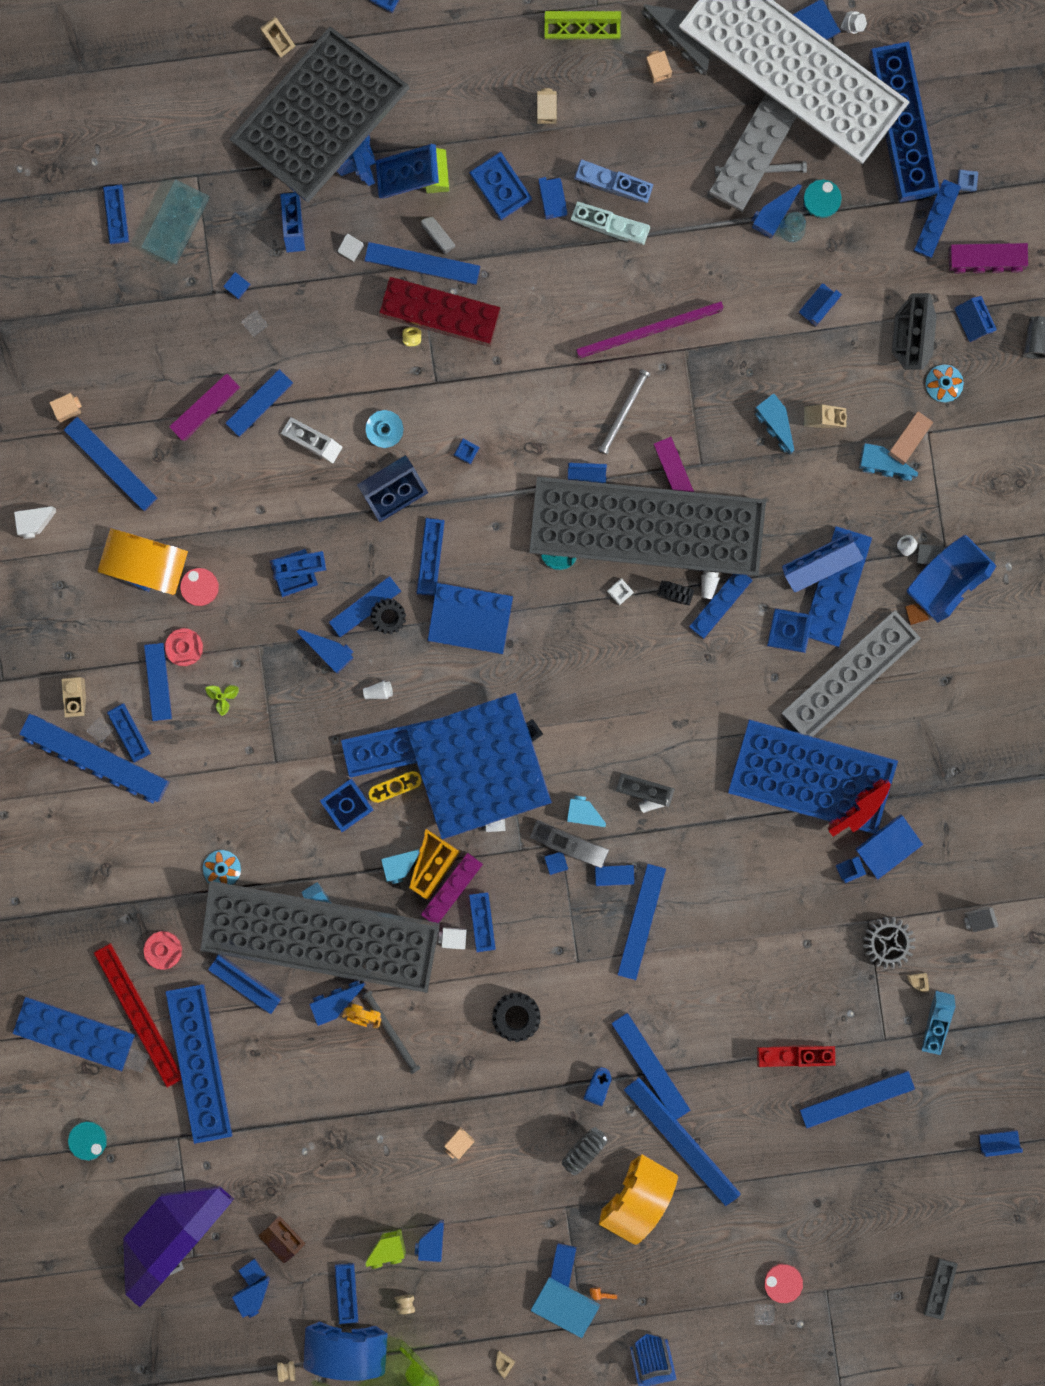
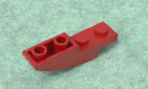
[827,779,891,837]
[757,1045,836,1067]

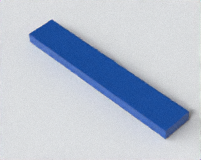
[365,242,480,285]
[64,417,158,512]
[617,864,666,980]
[612,1013,691,1120]
[800,1071,915,1129]

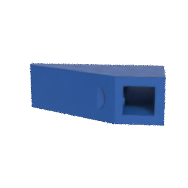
[309,980,366,1026]

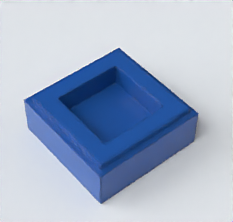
[223,272,251,299]
[454,438,480,465]
[545,852,568,875]
[238,1258,266,1286]

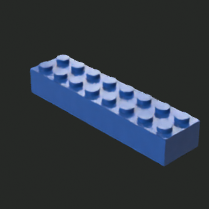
[869,41,940,203]

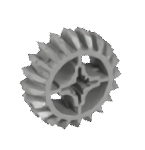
[863,917,915,969]

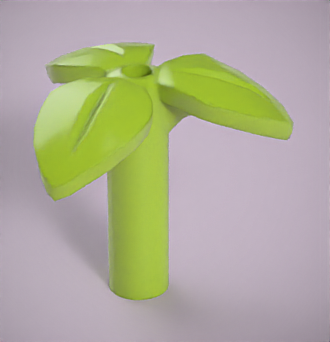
[205,685,239,716]

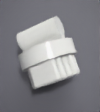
[840,11,867,34]

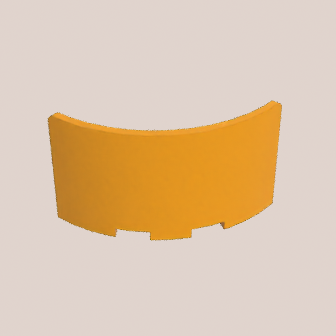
[98,528,188,595]
[599,1154,678,1245]

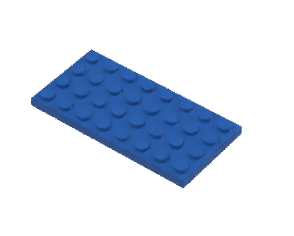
[728,719,898,834]

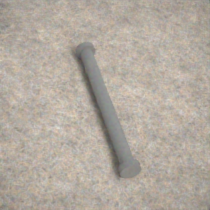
[715,161,807,177]
[598,369,651,455]

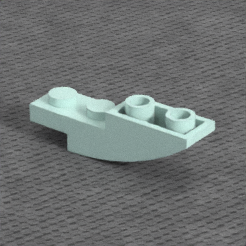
[571,202,650,245]

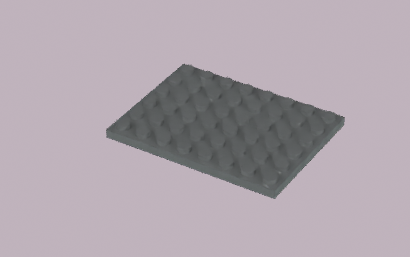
[230,26,410,202]

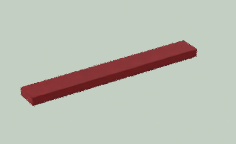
[93,943,182,1088]

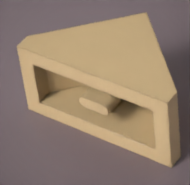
[260,17,295,58]

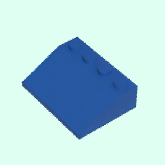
[428,583,513,654]

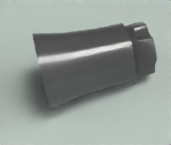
[1023,316,1045,359]

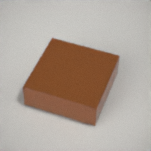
[905,603,929,625]

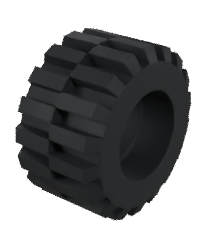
[492,992,541,1042]

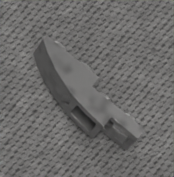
[530,820,609,868]

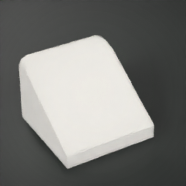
[338,233,364,262]

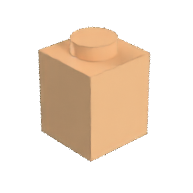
[646,51,672,83]
[50,393,82,422]
[444,1127,475,1159]

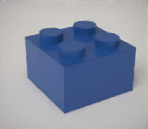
[320,779,374,832]

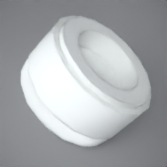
[897,535,918,556]

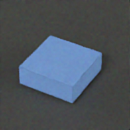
[957,170,978,192]

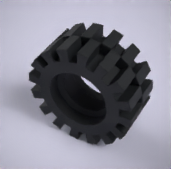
[657,580,694,606]
[370,598,406,635]

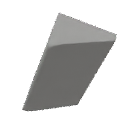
[421,217,455,255]

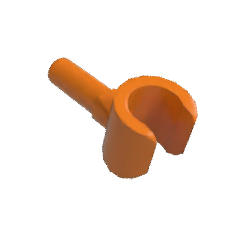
[590,1287,617,1300]

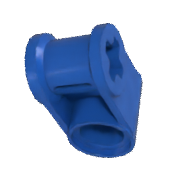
[583,1067,612,1107]

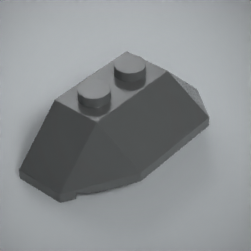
[892,293,937,370]

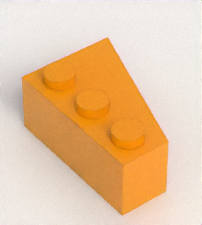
[409,829,461,899]

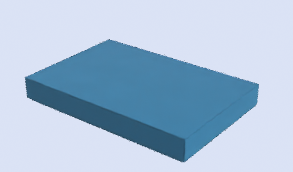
[531,1277,600,1338]

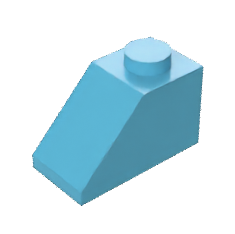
[567,796,606,827]
[381,849,420,884]

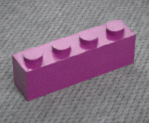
[948,243,1028,274]
[421,853,483,923]

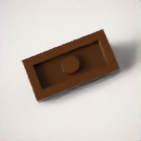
[258,1215,306,1264]

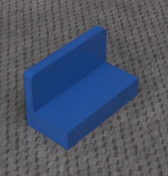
[538,177,568,220]
[799,284,842,327]
[955,296,997,342]
[568,463,607,484]
[979,1130,1023,1157]

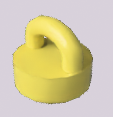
[402,327,421,347]

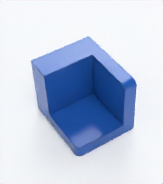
[836,856,866,883]

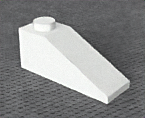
[281,417,343,463]

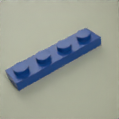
[914,179,961,258]
[689,574,753,639]

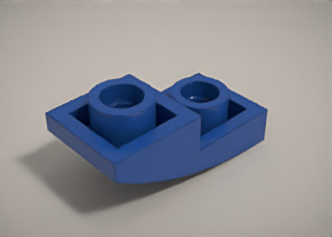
[551,1243,577,1287]

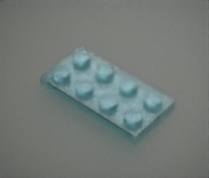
[142,179,210,265]

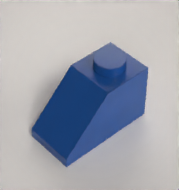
[415,1220,444,1262]
[232,1276,270,1318]

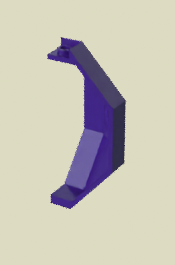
[123,1186,234,1307]

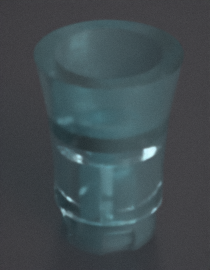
[779,212,806,242]

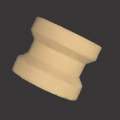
[395,1295,415,1314]
[277,1361,295,1382]

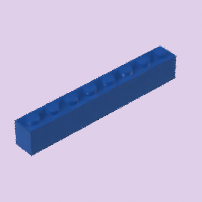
[20,714,170,804]

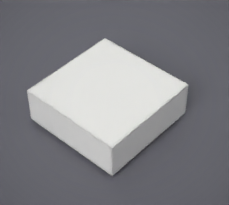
[607,578,634,606]

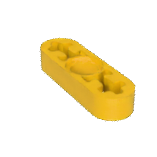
[369,771,422,803]

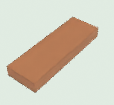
[888,411,933,465]

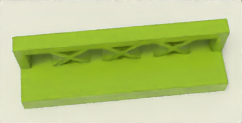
[545,11,621,39]

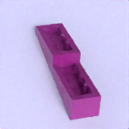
[169,374,241,441]
[653,436,694,492]

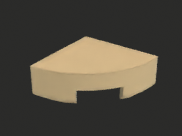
[907,973,929,992]
[496,1351,515,1379]

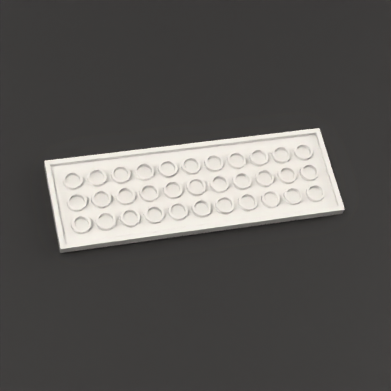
[679,0,909,164]

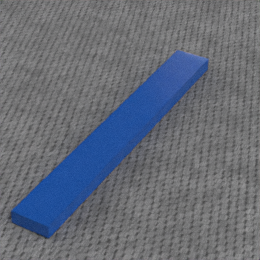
[624,1077,741,1206]

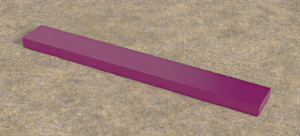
[576,301,724,359]

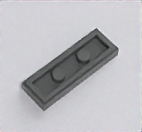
[616,773,675,807]
[923,1258,958,1320]

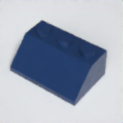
[357,455,428,522]

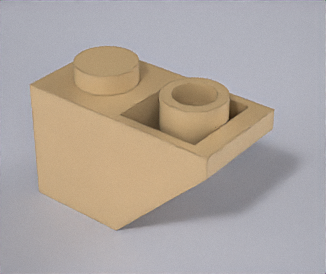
[537,88,557,124]
[804,405,847,428]
[61,677,86,718]

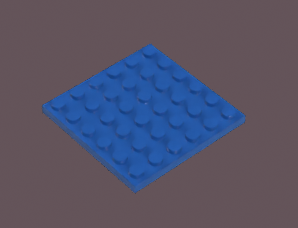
[407,693,552,839]

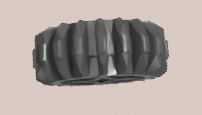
[562,1127,607,1175]

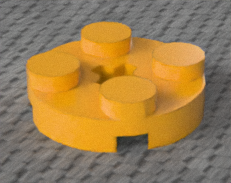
[342,1004,381,1028]

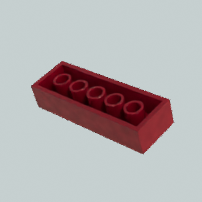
[380,277,501,347]

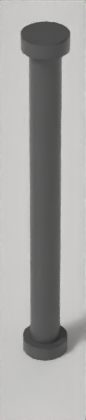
[361,990,421,1074]

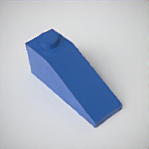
[751,184,802,239]
[280,193,306,253]
[297,629,354,674]

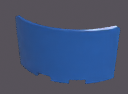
[907,535,996,623]
[303,1321,388,1381]

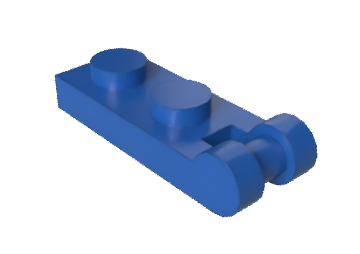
[270,551,327,580]

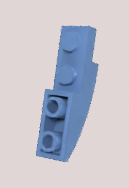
[574,159,654,203]

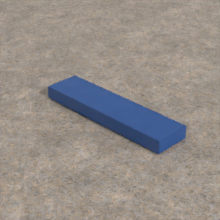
[226,369,293,437]
[417,518,445,596]
[329,576,402,638]
[144,643,172,721]

